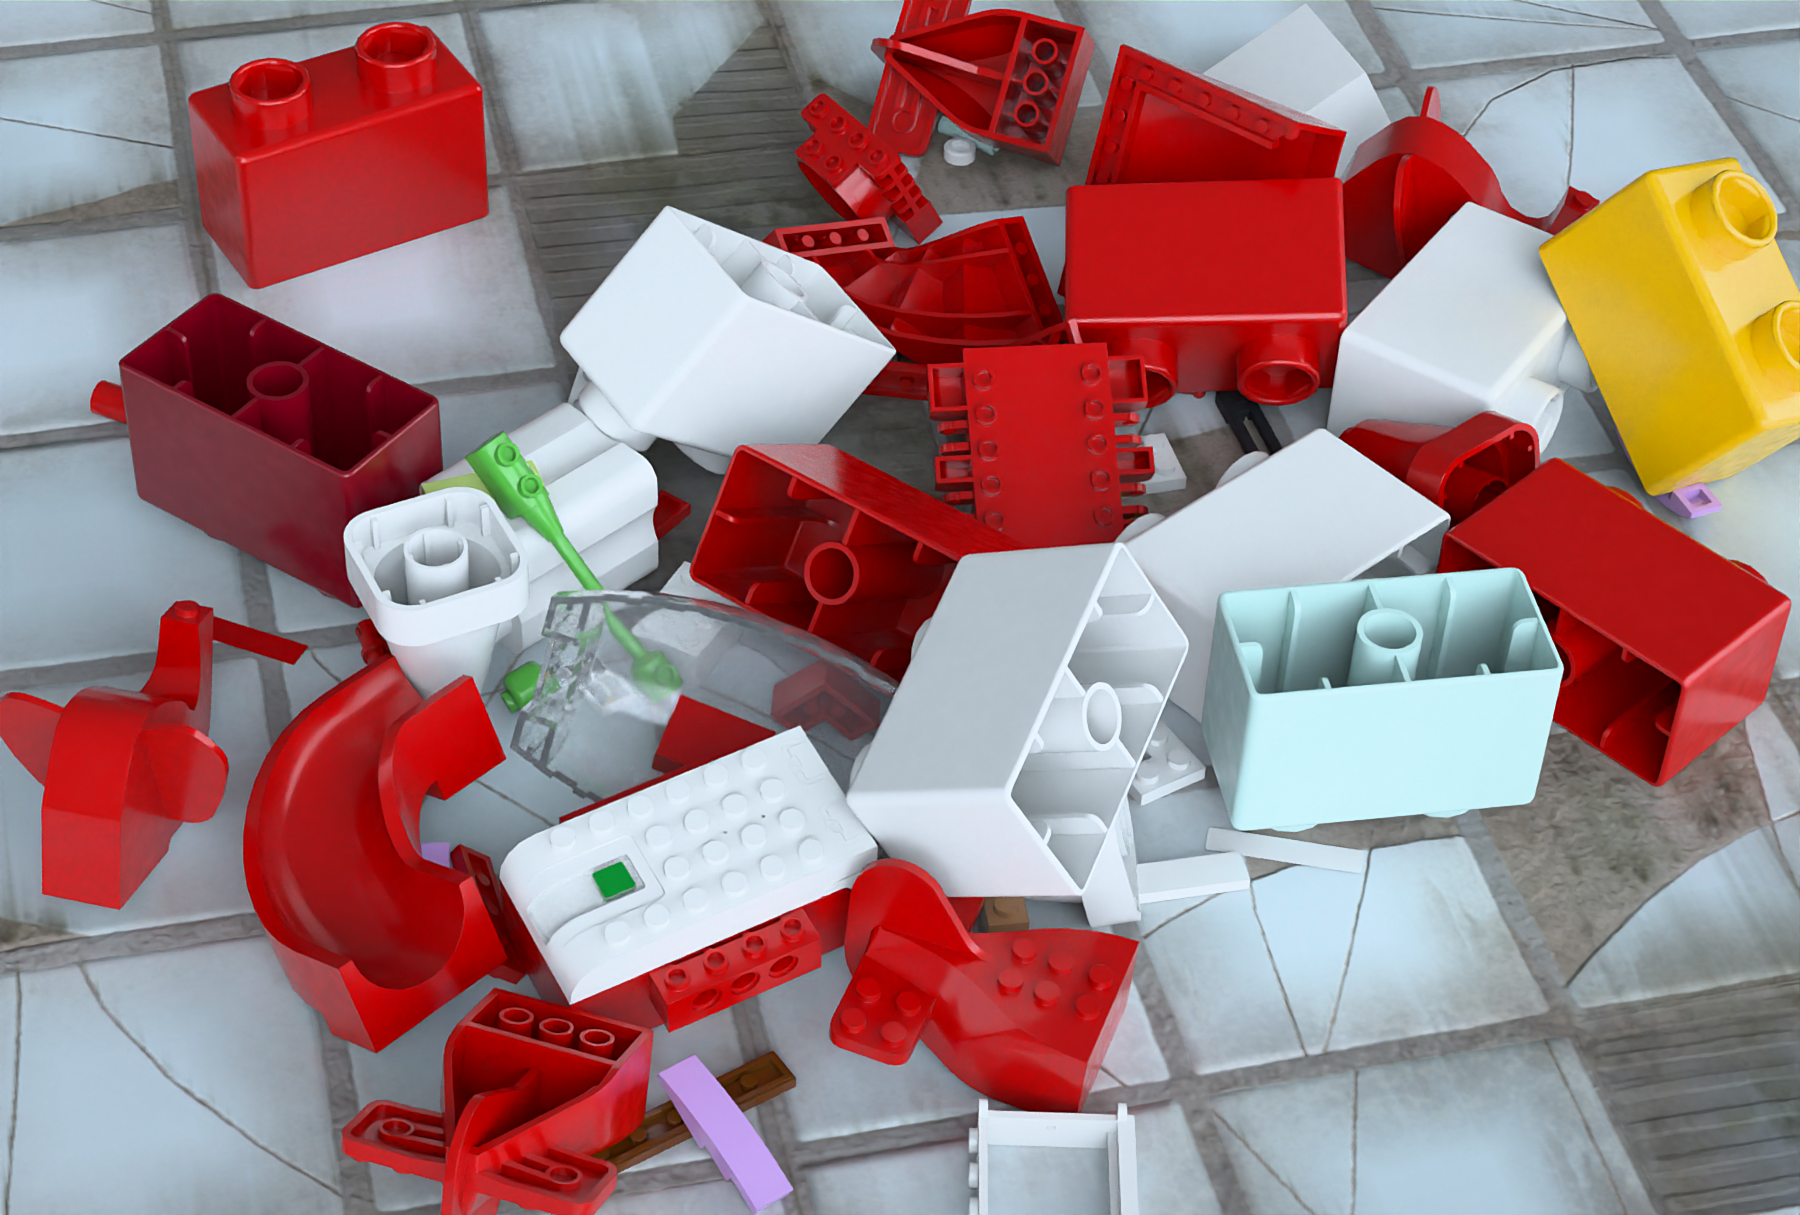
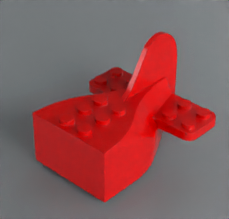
[867,0,1095,167]
[829,858,1140,1113]
[340,987,654,1215]

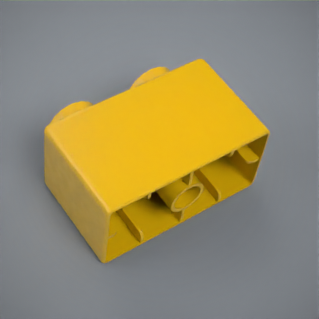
[1539,157,1800,496]

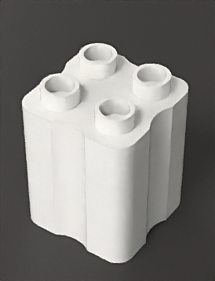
[419,403,658,654]

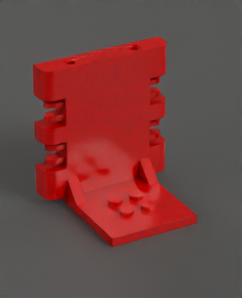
[925,342,1155,549]

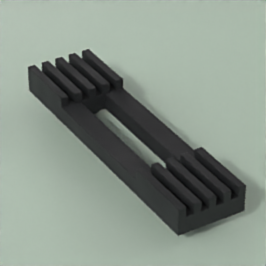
[1215,390,1283,456]

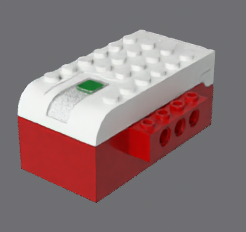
[499,726,878,1033]

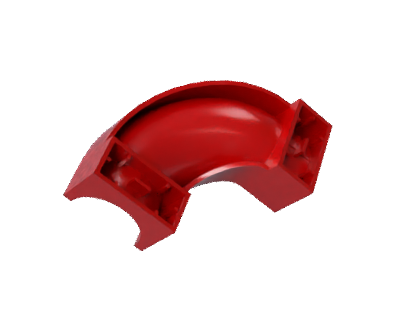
[243,653,508,1054]

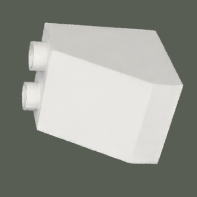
[1203,3,1391,179]

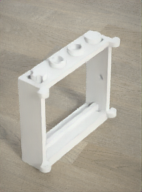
[968,1098,1139,1215]

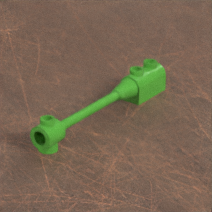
[465,431,684,703]

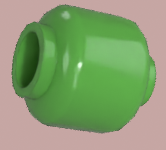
[500,661,560,718]

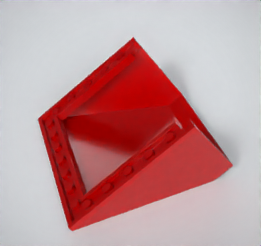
[1057,44,1347,297]

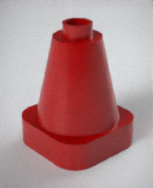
[1339,411,1540,530]

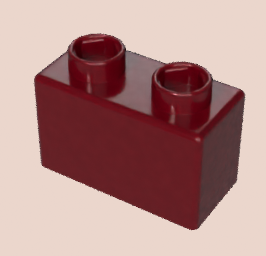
[118,293,443,608]

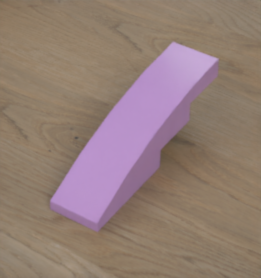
[657,1054,794,1215]

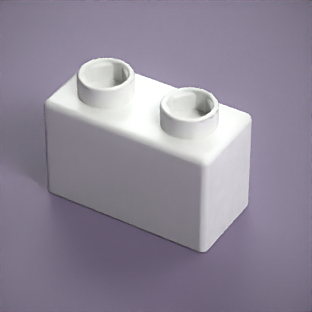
[1326,201,1599,456]
[560,206,896,475]
[1115,428,1450,723]
[846,542,1189,897]

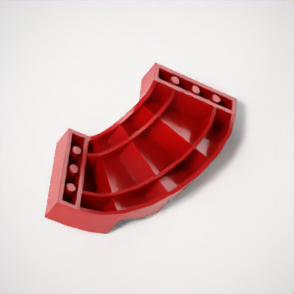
[761,216,1066,365]

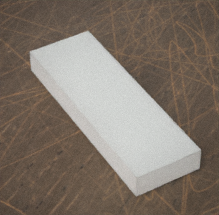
[1137,851,1250,904]

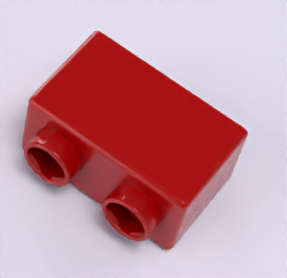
[187,22,489,289]
[1065,177,1348,409]
[689,444,1033,691]
[1436,457,1791,787]

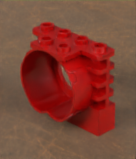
[795,93,943,245]

